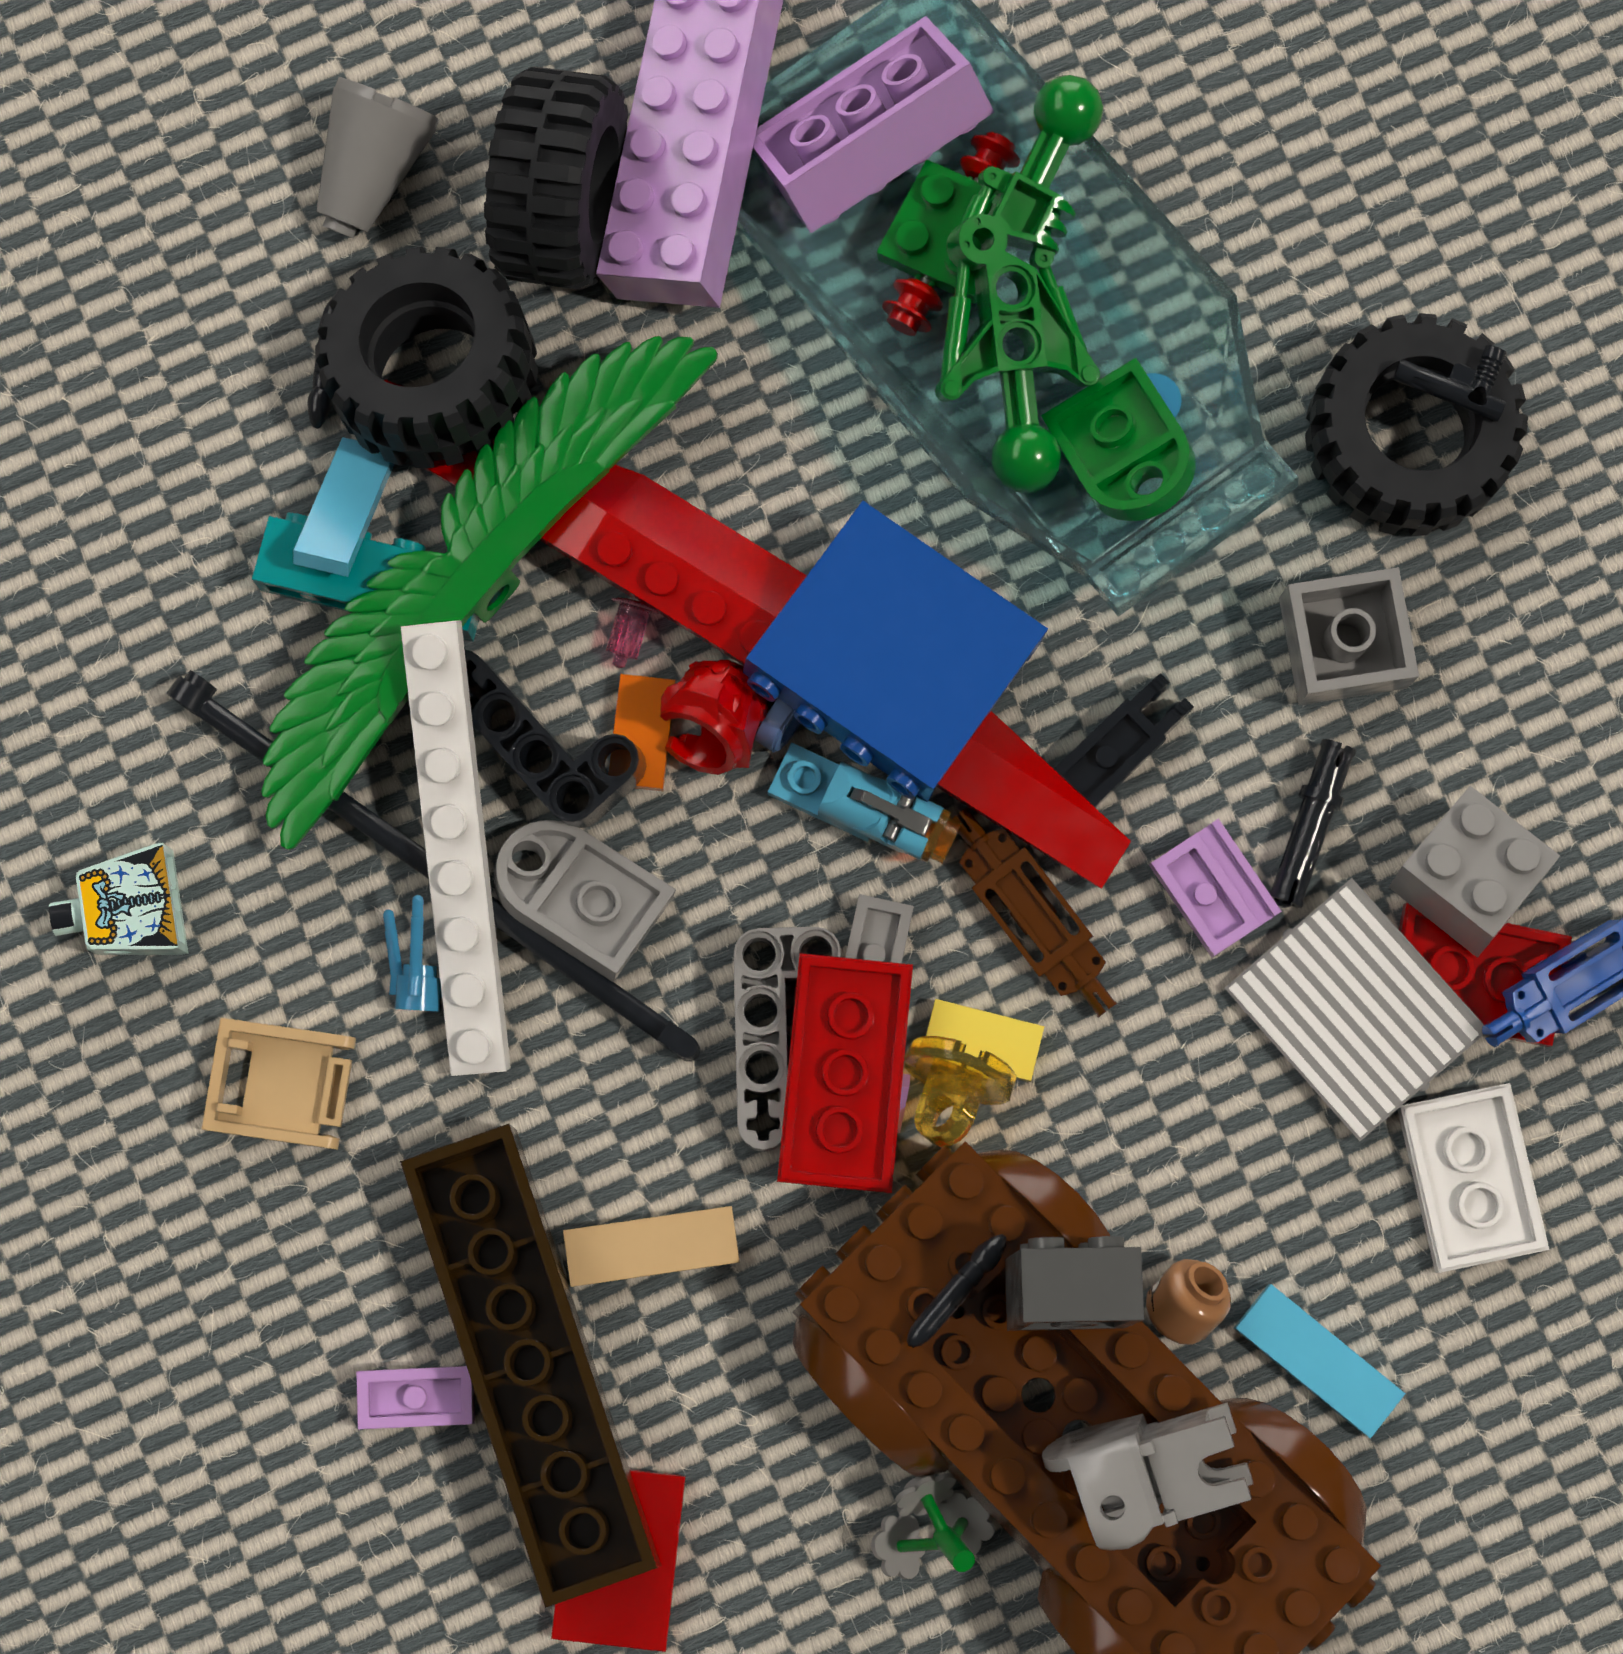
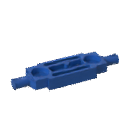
[1482,918,1623,1047]

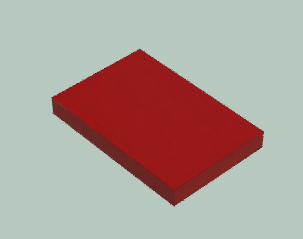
[1399,902,1572,1047]
[551,1469,686,1652]

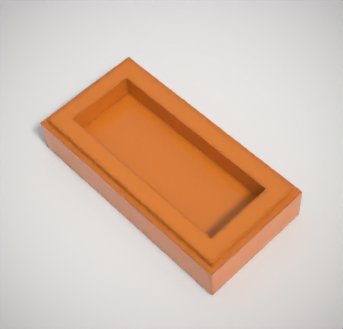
[608,674,676,792]

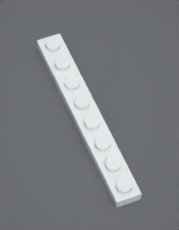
[401,620,511,1076]

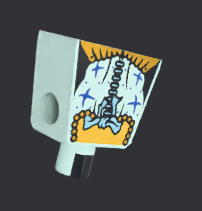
[49,843,188,955]

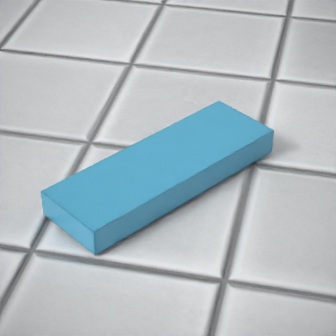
[293,437,394,577]
[1234,1284,1406,1439]

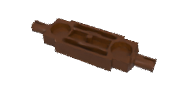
[949,807,1117,1018]

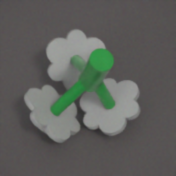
[871,1473,995,1579]

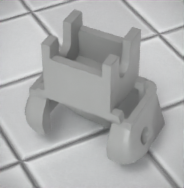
[1042,1402,1253,1551]

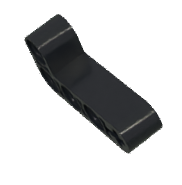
[464,649,646,828]

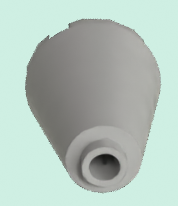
[316,77,439,238]

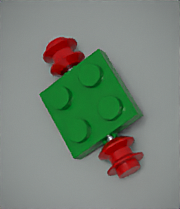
[876,132,1020,336]

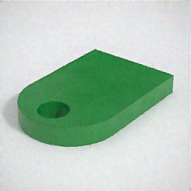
[1041,357,1196,521]

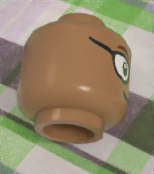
[1146,1259,1231,1345]

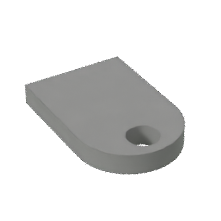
[494,820,676,982]

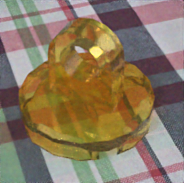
[904,1036,1017,1147]

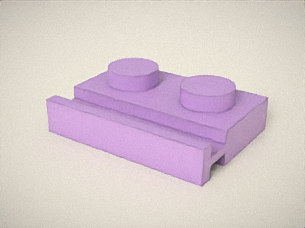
[1149,818,1282,958]

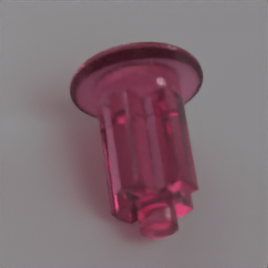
[606,597,659,669]

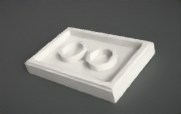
[1397,1083,1549,1273]

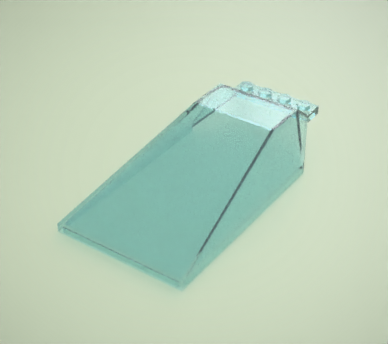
[737,0,1298,617]

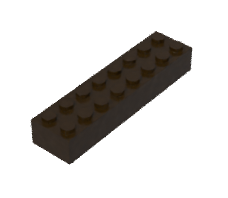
[400,1124,662,1608]

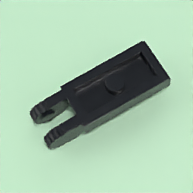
[1054,673,1194,808]

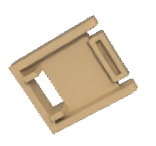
[202,1018,356,1150]

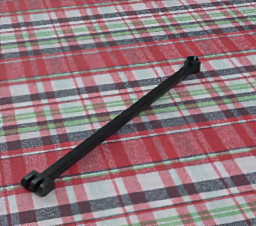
[166,670,700,1062]

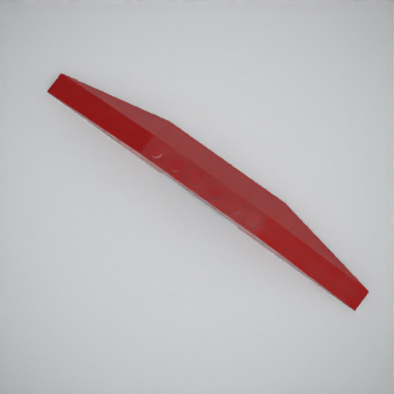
[384,380,1131,889]

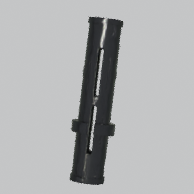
[1269,739,1356,908]

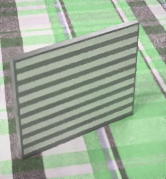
[1225,878,1484,1142]

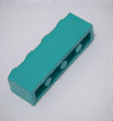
[252,513,479,642]

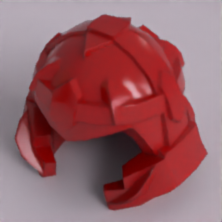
[660,659,769,775]

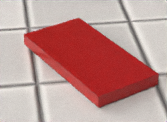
[777,953,913,1193]

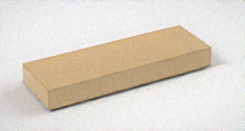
[563,1206,740,1287]

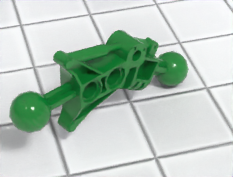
[935,75,1103,493]

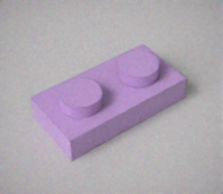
[356,1366,475,1429]

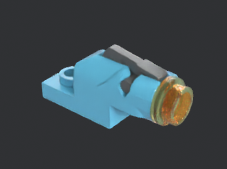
[768,742,962,864]

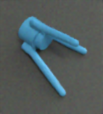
[383,895,442,1012]

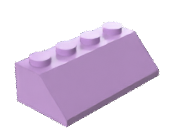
[752,16,994,233]

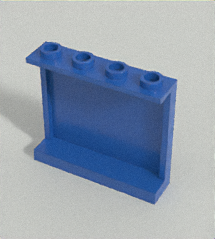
[743,501,1048,802]

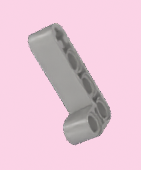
[733,927,841,1152]

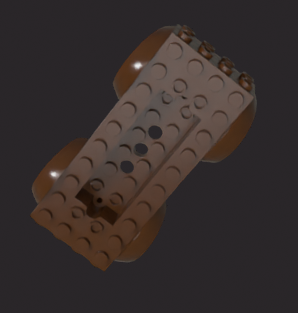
[792,1141,1381,1654]

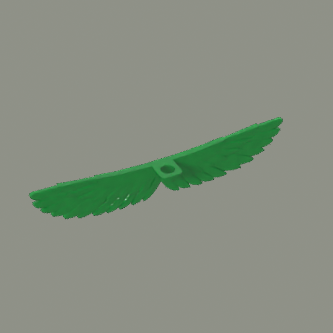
[261,336,718,851]

